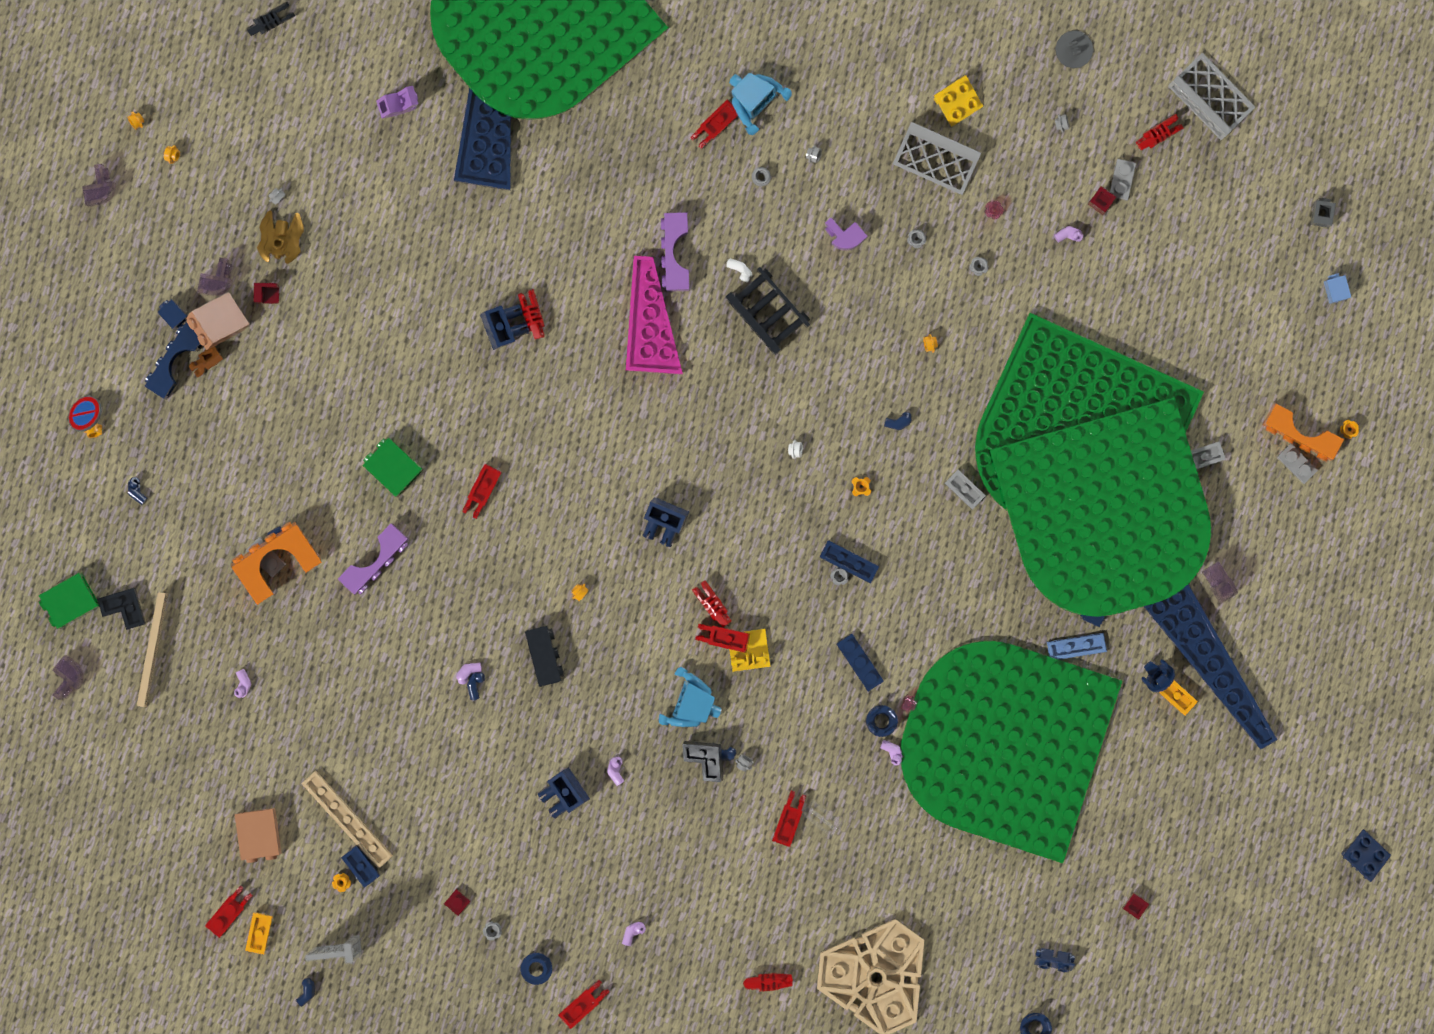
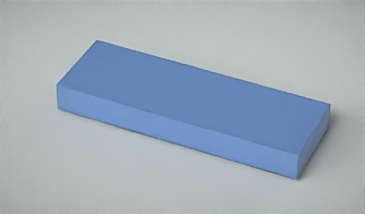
[1047,633,1107,660]

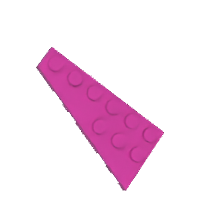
[626,256,683,375]

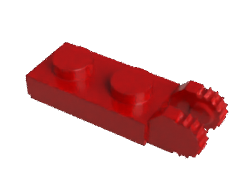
[690,99,738,149]
[462,464,502,519]
[695,624,750,653]
[772,790,806,847]
[205,885,253,938]
[558,980,610,1029]

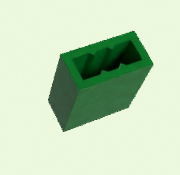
[362,438,423,498]
[38,573,99,629]

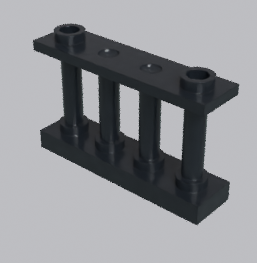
[725,267,810,356]

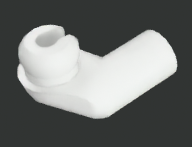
[727,258,752,282]

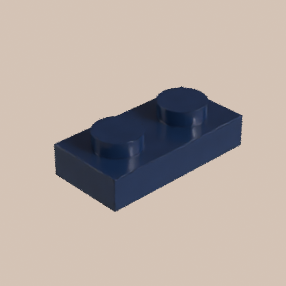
[341,846,380,888]

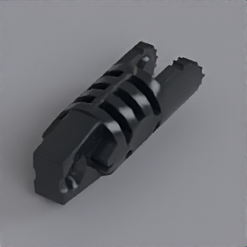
[247,1,295,36]

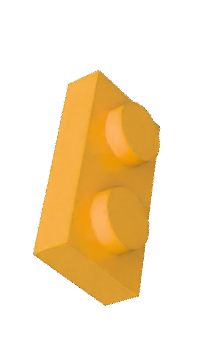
[1158,681,1198,716]
[245,912,273,955]

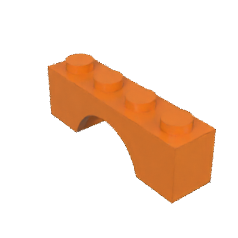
[1263,404,1344,462]

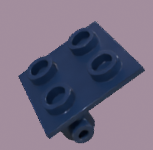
[1341,829,1391,882]

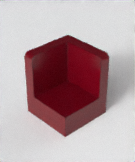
[1088,186,1116,215]
[254,283,279,304]

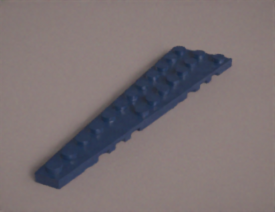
[454,88,511,191]
[1144,584,1277,749]

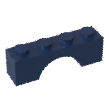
[144,322,202,400]

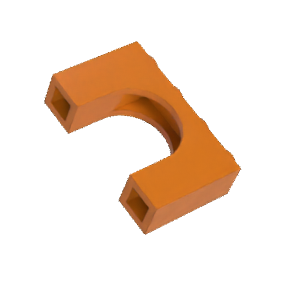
[231,522,322,605]

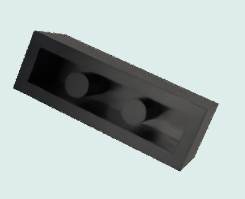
[525,625,565,687]

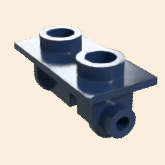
[1034,948,1075,972]

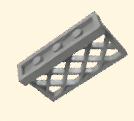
[1168,53,1255,140]
[893,122,981,195]
[305,935,362,964]

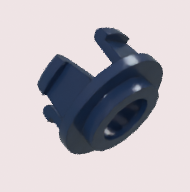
[1141,659,1175,692]
[866,705,898,737]
[520,952,552,985]
[1020,1012,1052,1034]

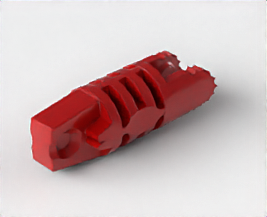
[1135,114,1184,150]
[518,289,545,340]
[692,580,731,627]
[743,973,793,992]

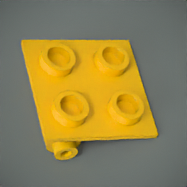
[933,75,983,127]
[729,629,770,672]

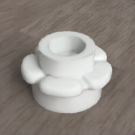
[788,440,803,459]

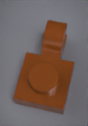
[189,346,223,377]

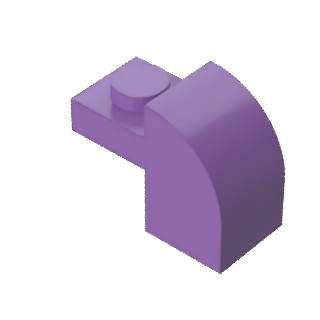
[376,86,418,119]
[825,218,868,250]

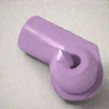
[1054,226,1083,243]
[456,662,482,685]
[234,669,251,698]
[880,740,903,766]
[607,757,624,786]
[622,922,646,946]

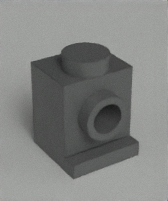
[1310,198,1336,228]

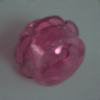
[985,201,1004,219]
[901,695,917,713]

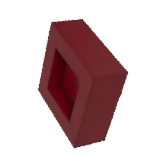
[444,889,471,916]
[1122,893,1149,920]

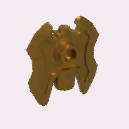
[257,210,304,264]

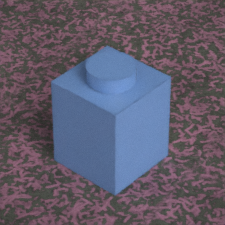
[1324,273,1351,304]

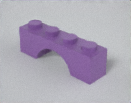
[661,213,689,291]
[338,523,409,595]

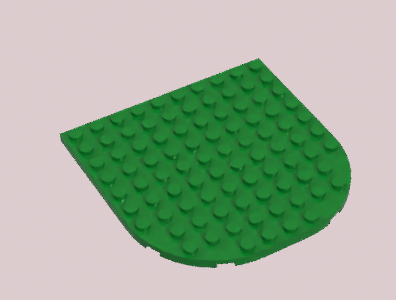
[430,0,669,120]
[975,313,1204,511]
[989,397,1211,617]
[900,641,1122,864]

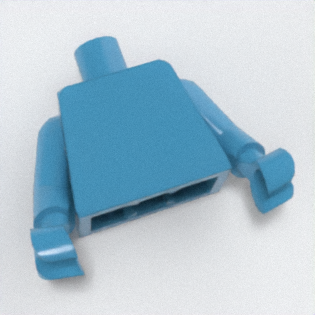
[729,73,792,135]
[659,667,721,727]

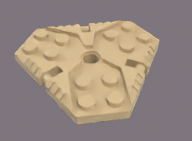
[817,919,924,1034]

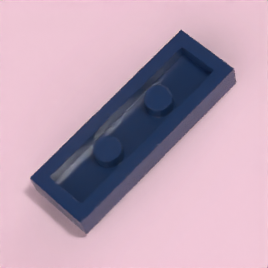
[819,540,879,584]
[836,634,884,692]

